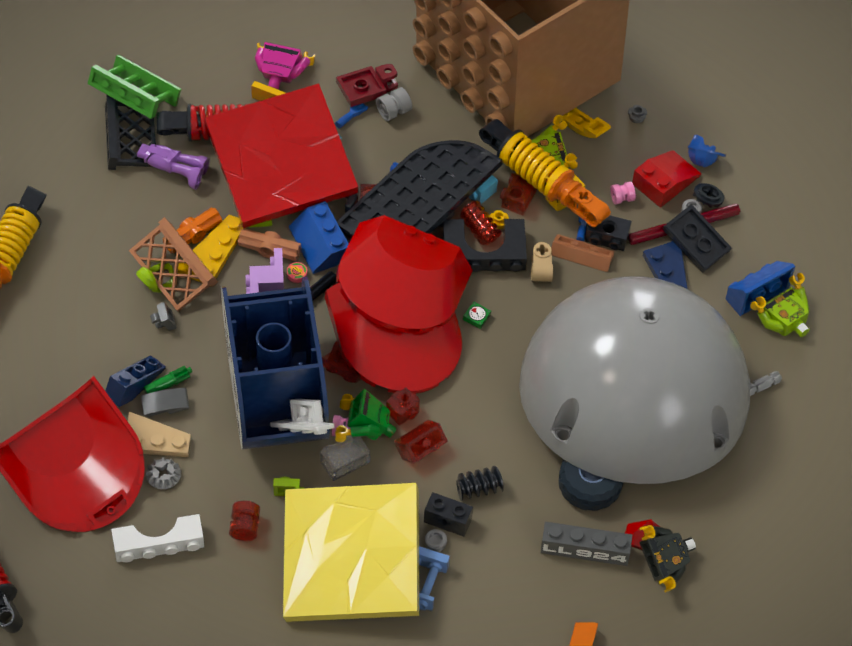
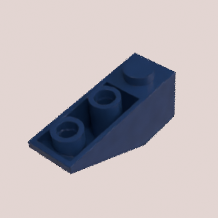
[105,355,166,407]

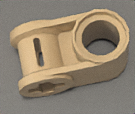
[531,242,553,282]

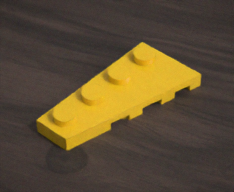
[178,214,247,283]

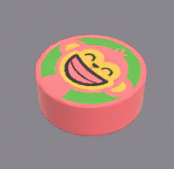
[287,262,307,283]

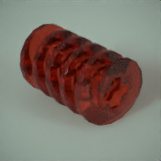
[460,200,502,245]

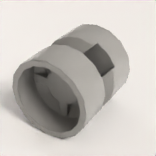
[376,87,412,121]

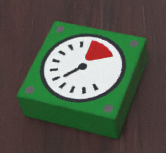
[463,302,491,329]

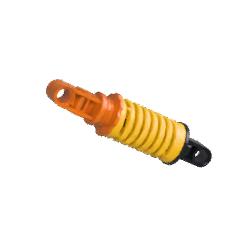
[479,119,611,227]
[0,185,47,289]

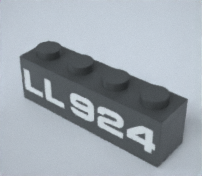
[540,522,632,566]

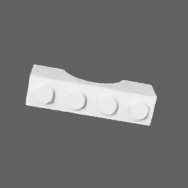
[111,514,204,563]

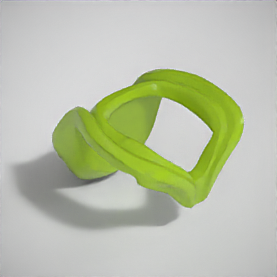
[136,263,174,293]

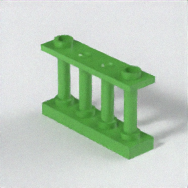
[87,54,181,119]

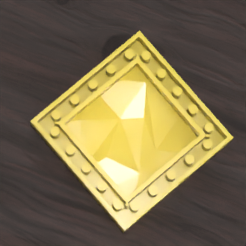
[283,483,419,622]

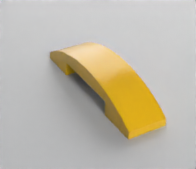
[562,108,611,138]

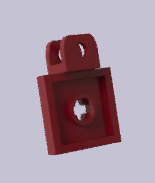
[336,64,398,107]

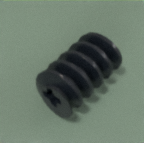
[456,466,504,501]

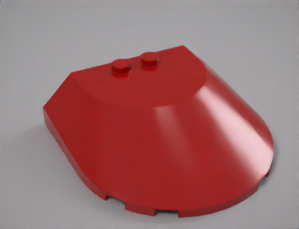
[336,215,473,333]
[325,283,462,394]
[0,376,145,532]

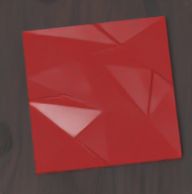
[205,83,358,228]

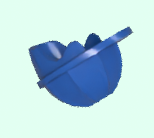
[688,134,726,167]

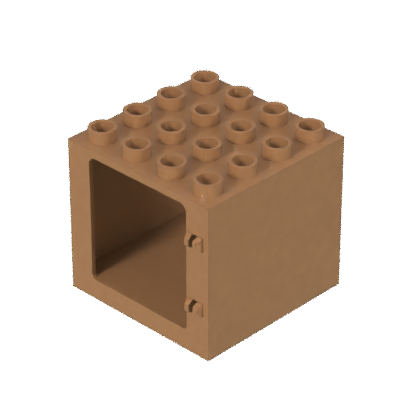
[413,0,630,137]

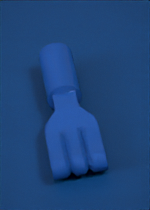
[335,103,368,129]
[576,217,588,241]

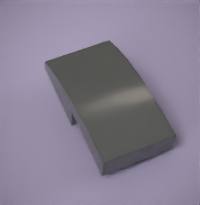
[141,388,189,418]

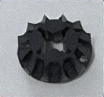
[693,183,725,208]

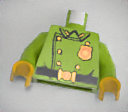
[532,115,578,169]
[750,273,810,337]

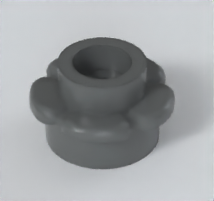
[628,105,647,123]

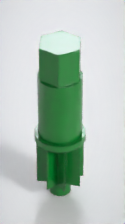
[143,365,192,394]

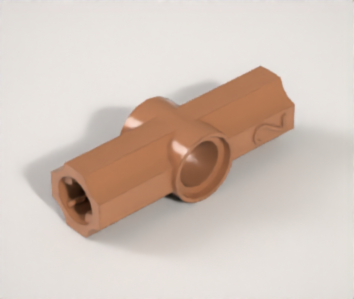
[238,228,302,261]

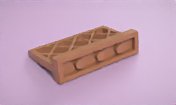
[129,217,218,312]

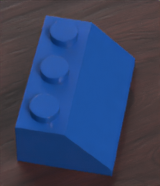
[289,201,349,274]
[725,261,795,316]

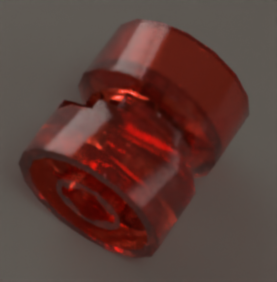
[229,501,260,541]

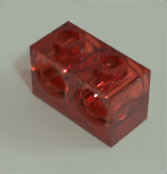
[500,173,538,216]

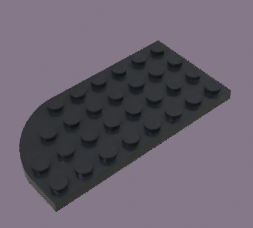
[337,140,503,238]

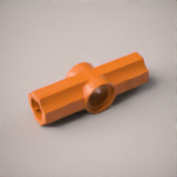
[163,207,222,254]

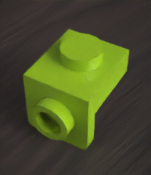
[273,476,304,496]

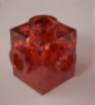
[386,388,420,426]

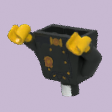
[639,525,696,593]

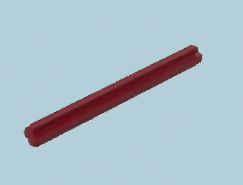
[628,203,741,245]

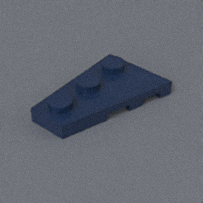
[642,241,687,289]

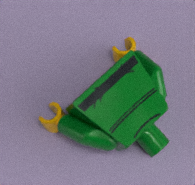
[335,389,396,442]

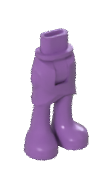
[137,144,210,190]

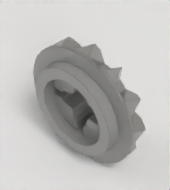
[146,457,181,489]

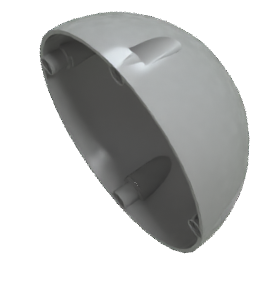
[519,276,750,484]

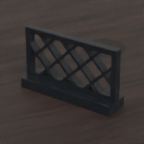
[105,95,156,170]

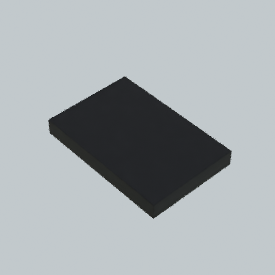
[662,204,732,273]

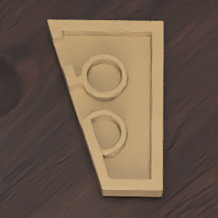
[128,412,191,457]

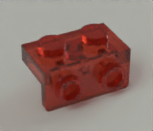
[322,341,361,383]

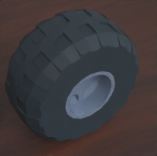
[559,460,623,511]

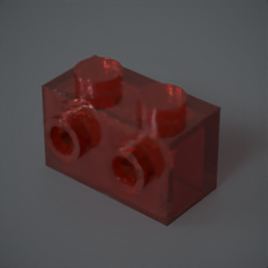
[394,420,448,463]

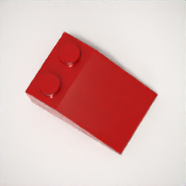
[632,150,702,208]

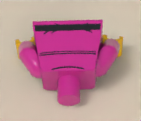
[255,42,315,90]

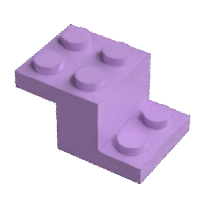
[246,248,284,294]

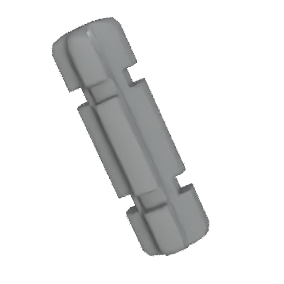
[750,371,782,396]

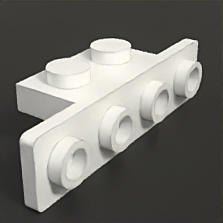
[270,399,335,435]

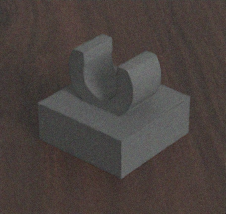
[150,302,177,331]

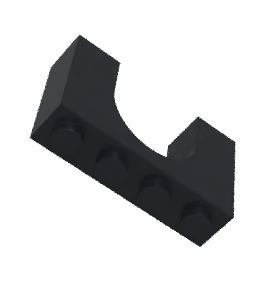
[443,219,527,272]

